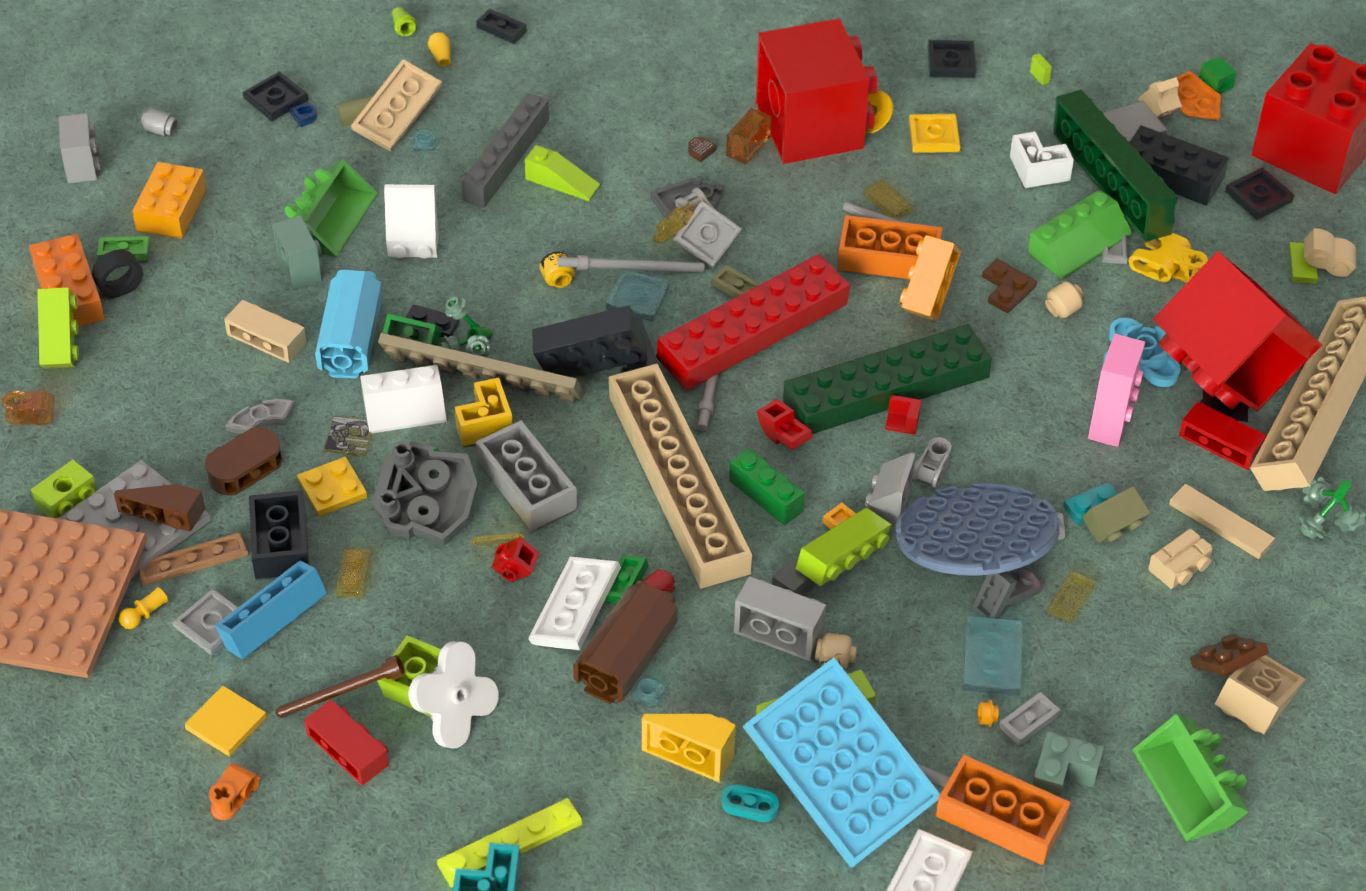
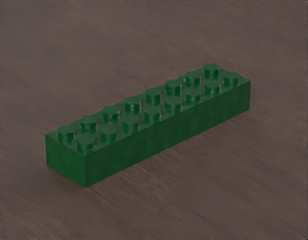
[1053,90,1177,242]
[783,324,992,434]

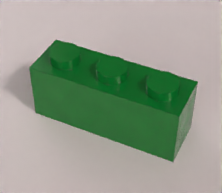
[729,448,805,526]

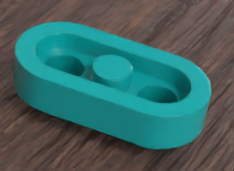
[721,784,779,822]

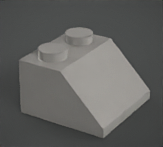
[865,453,916,525]

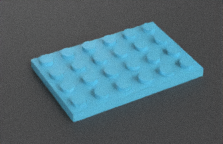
[743,658,940,868]

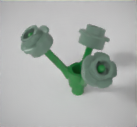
[438,296,493,357]

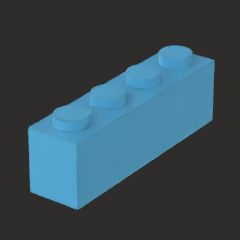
[215,561,327,659]

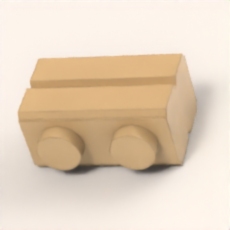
[1148,529,1213,589]

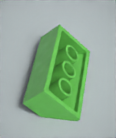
[1028,189,1132,280]

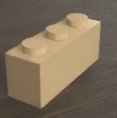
[224,300,307,363]

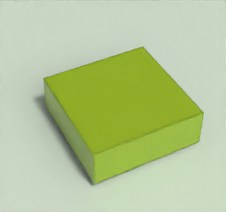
[1030,53,1052,85]

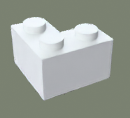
[1010,132,1074,188]

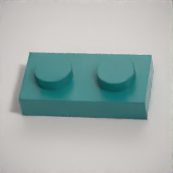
[1063,482,1118,524]

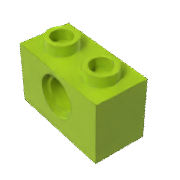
[31,459,97,518]

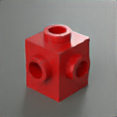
[492,537,540,582]

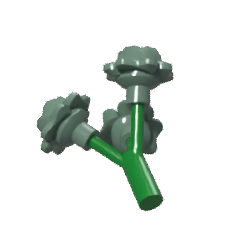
[1299,477,1366,539]

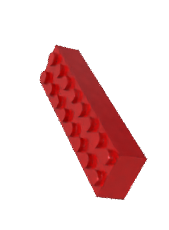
[656,254,850,391]

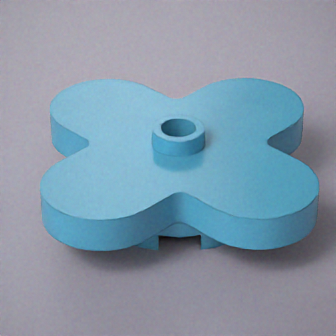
[1103,318,1181,387]

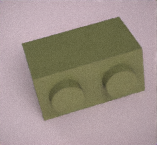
[1082,486,1150,544]

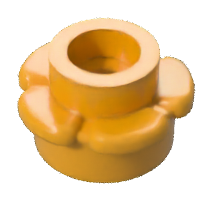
[978,699,999,727]

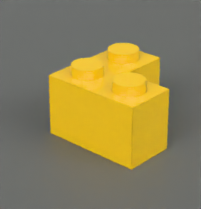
[455,378,512,447]

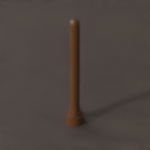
[276,655,405,718]

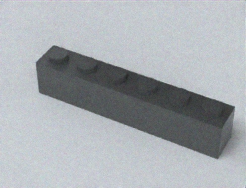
[462,93,549,208]

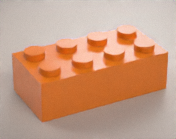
[837,215,943,280]
[29,233,105,327]
[936,754,1071,865]

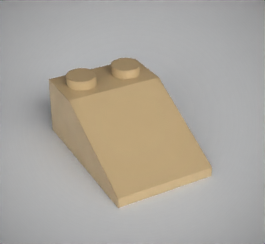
[1215,655,1306,734]

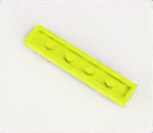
[437,798,582,887]

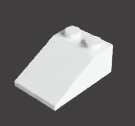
[385,184,439,259]

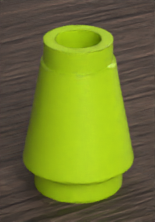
[392,7,416,36]

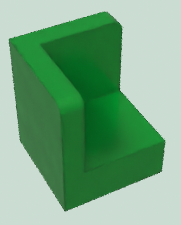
[1199,57,1237,94]

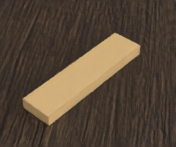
[1169,484,1275,559]

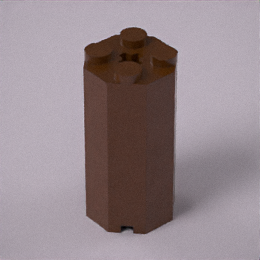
[573,580,678,704]

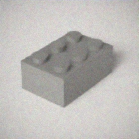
[734,576,826,661]

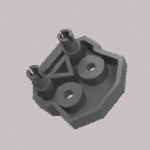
[372,441,478,545]

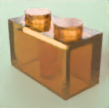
[726,108,771,164]

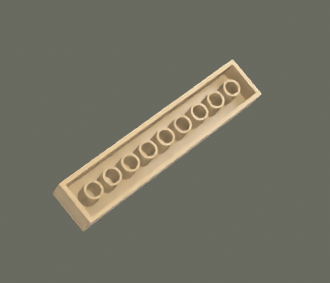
[1250,296,1366,491]
[609,364,752,589]

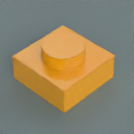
[822,502,856,529]

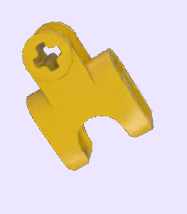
[1129,233,1208,283]

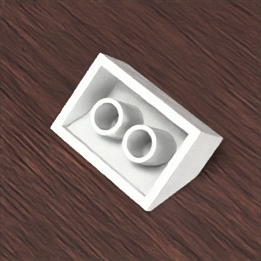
[360,365,447,434]

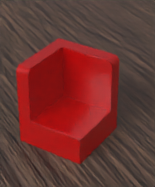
[885,395,921,435]

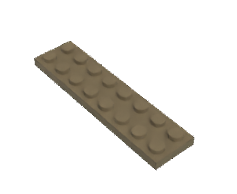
[378,333,585,403]

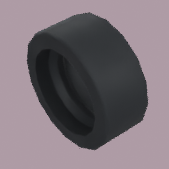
[92,249,143,298]

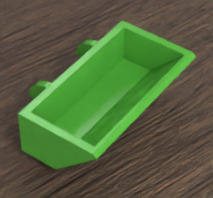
[285,159,378,258]
[1132,713,1249,842]

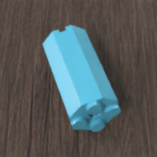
[315,270,383,379]

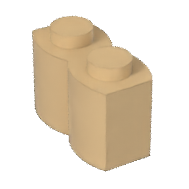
[1304,228,1356,277]

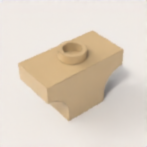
[1138,77,1182,118]

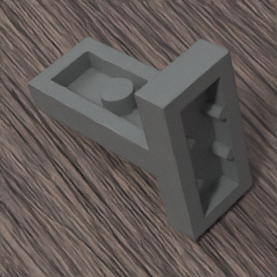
[972,569,1044,625]

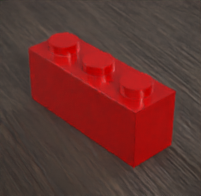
[1179,401,1267,470]
[304,699,389,786]

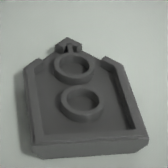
[650,178,725,226]

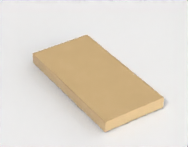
[351,59,442,151]

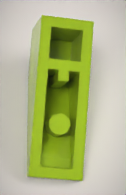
[525,145,600,201]

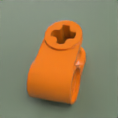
[209,763,260,820]

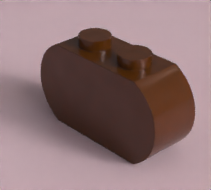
[205,427,282,495]

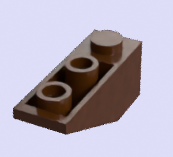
[114,484,205,532]

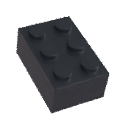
[249,490,310,579]

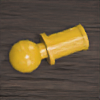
[119,587,168,629]

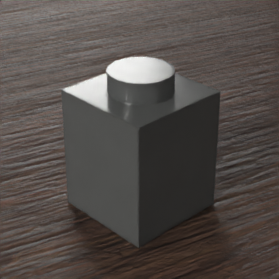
[772,557,814,596]

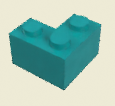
[453,843,521,891]

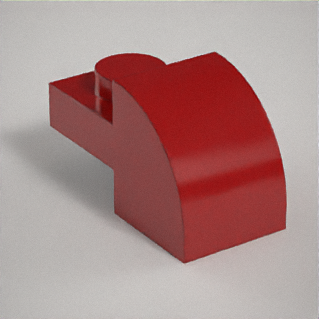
[757,399,812,450]

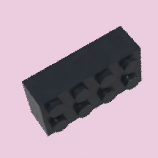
[1129,125,1229,206]
[532,305,647,378]

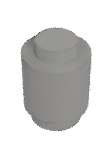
[141,108,179,137]

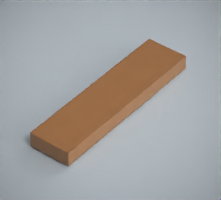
[138,532,248,587]

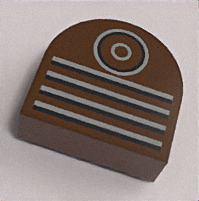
[688,137,717,162]

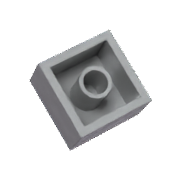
[59,113,101,183]

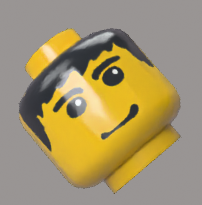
[539,251,575,288]

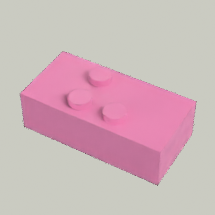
[1088,333,1145,447]

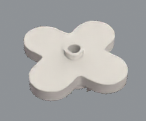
[409,641,498,748]

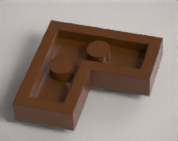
[982,258,1037,314]

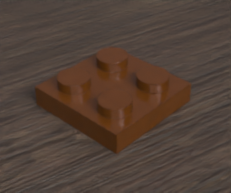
[1189,634,1269,676]

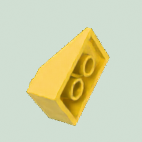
[642,714,736,782]

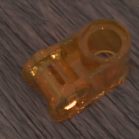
[1,391,55,425]

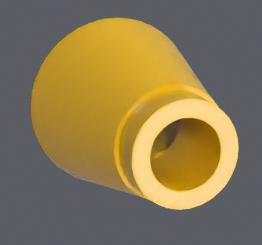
[428,32,451,67]

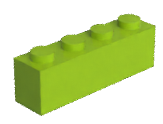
[795,507,891,586]

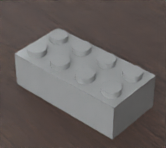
[476,420,577,531]

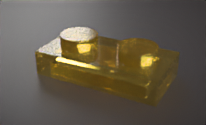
[652,202,695,244]
[335,548,371,598]

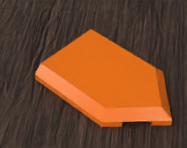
[1176,70,1221,120]

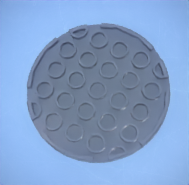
[896,483,1060,575]

